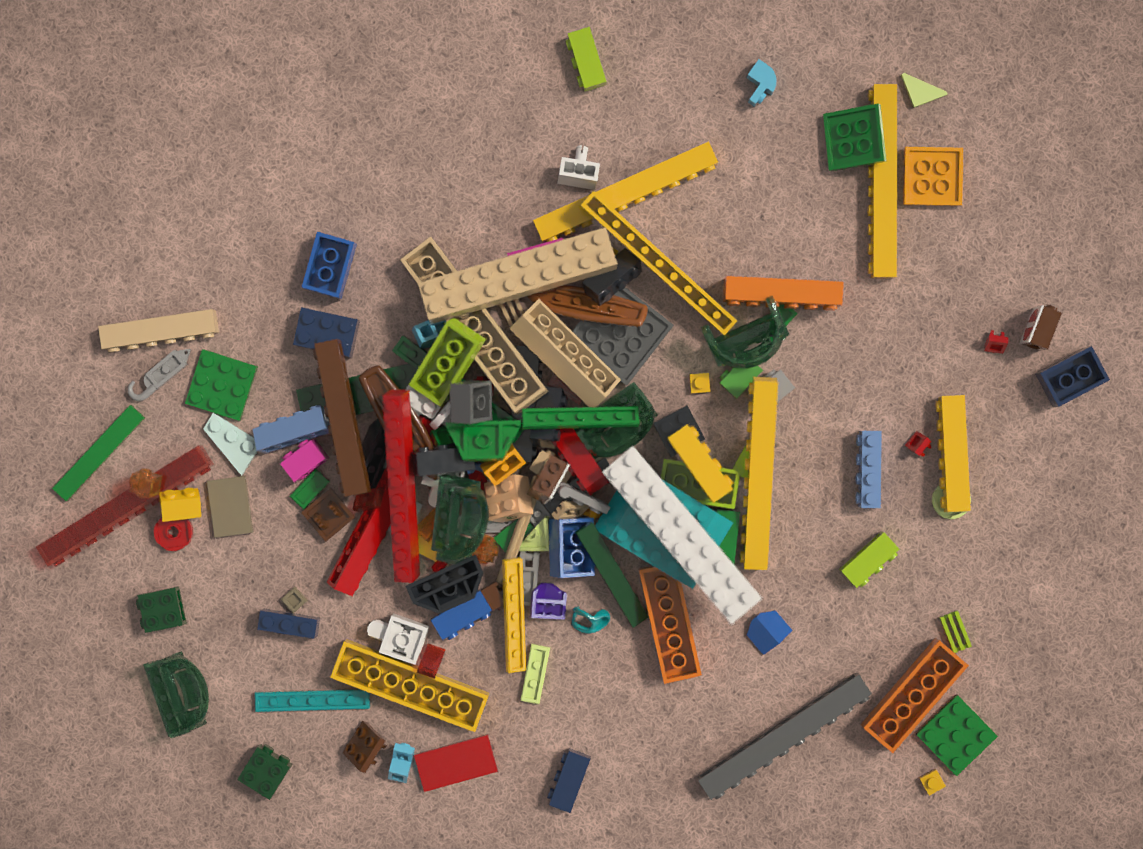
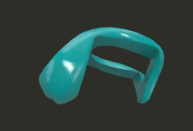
[571,606,610,634]

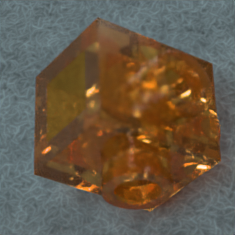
[129,468,162,498]
[468,535,499,564]

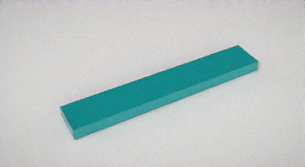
[255,689,370,712]

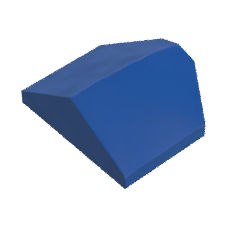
[747,610,792,655]

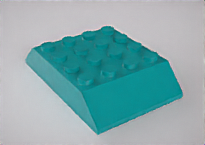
[595,479,733,589]

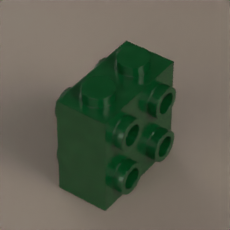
[136,586,187,633]
[237,744,293,800]

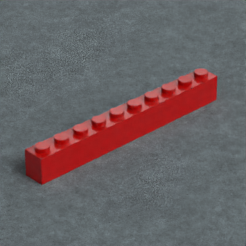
[383,389,420,583]
[326,415,441,597]

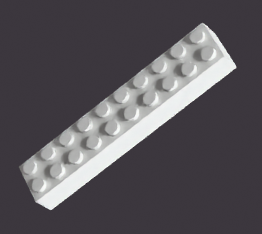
[603,446,762,624]

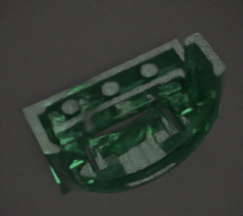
[701,296,790,369]
[573,382,658,459]
[431,473,489,565]
[143,651,209,738]

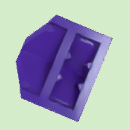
[529,583,567,620]

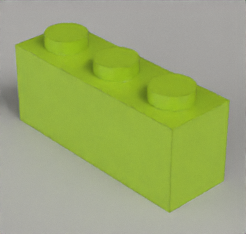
[565,27,607,92]
[839,531,900,588]

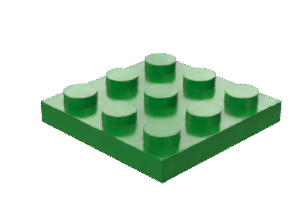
[823,103,887,172]
[185,349,258,421]
[916,694,998,776]

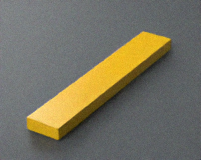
[502,557,526,673]

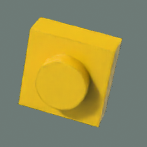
[689,373,710,393]
[919,769,946,796]

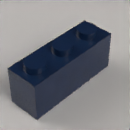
[257,609,320,639]
[547,748,591,813]

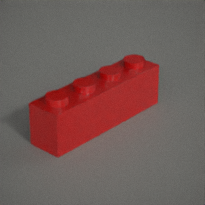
[556,428,609,495]

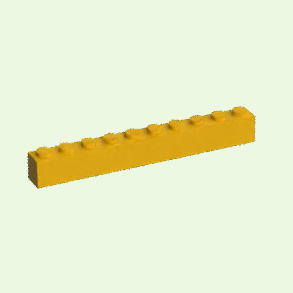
[867,84,897,278]
[533,141,718,243]
[580,191,737,335]
[740,377,778,570]

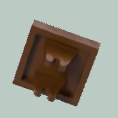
[301,488,356,542]
[343,721,387,773]

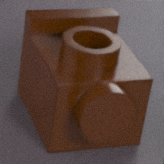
[481,580,504,611]

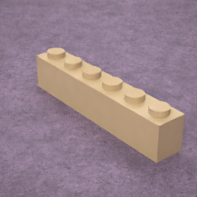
[98,309,219,353]

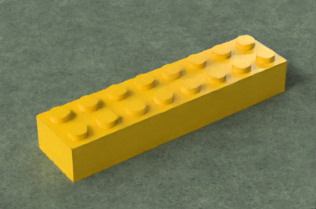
[330,639,490,732]

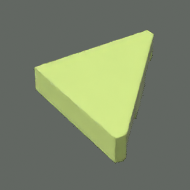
[901,73,947,108]
[519,516,549,551]

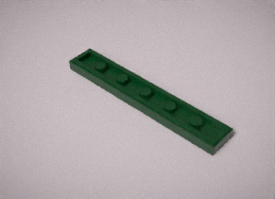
[575,522,649,628]

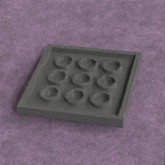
[572,287,674,386]

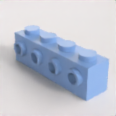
[252,405,330,454]
[855,431,882,508]

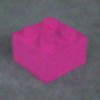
[280,439,330,482]

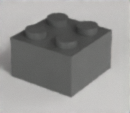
[449,380,492,424]

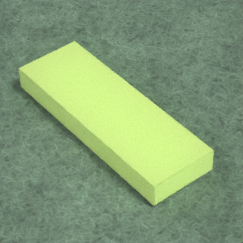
[521,644,550,704]

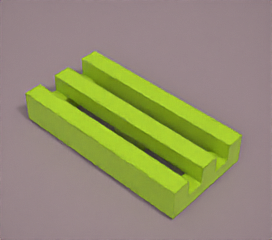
[939,610,972,653]

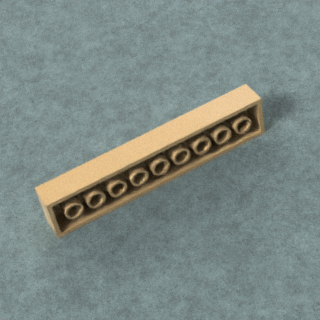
[418,227,617,324]
[400,237,548,415]

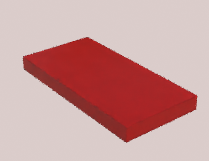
[414,734,498,792]

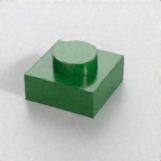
[429,426,455,447]

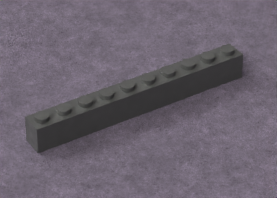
[697,672,872,800]

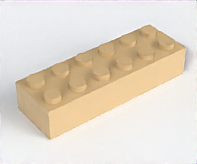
[509,299,621,407]

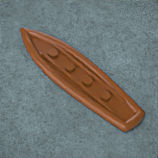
[526,285,647,327]

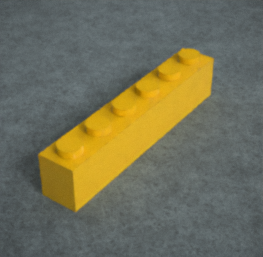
[935,395,971,512]

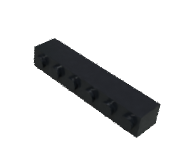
[512,346,543,462]

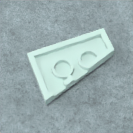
[203,413,258,476]

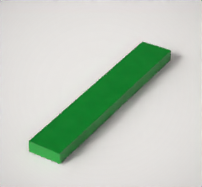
[52,405,145,502]
[522,406,639,429]

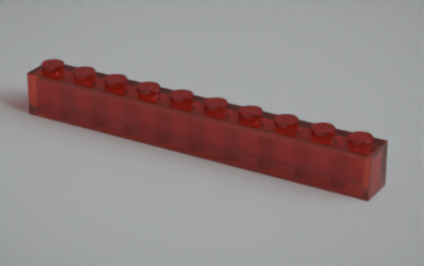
[36,445,214,567]

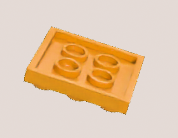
[903,147,963,206]

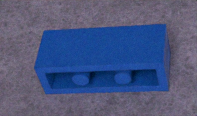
[431,589,492,640]

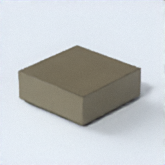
[281,586,308,614]

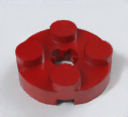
[154,517,193,551]

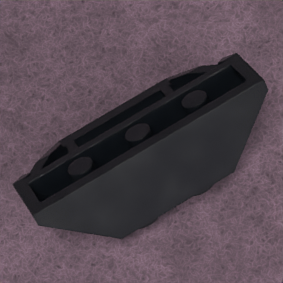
[362,418,387,490]
[406,555,484,614]

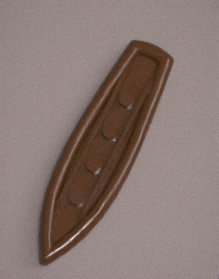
[359,365,438,481]

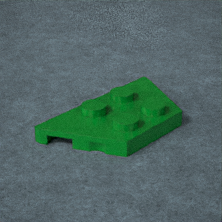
[445,420,521,462]

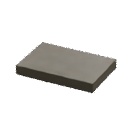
[207,476,253,538]

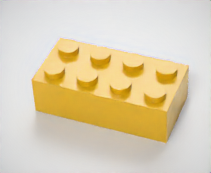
[667,424,733,503]

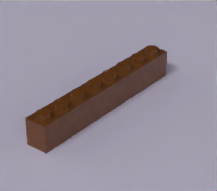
[313,339,371,497]

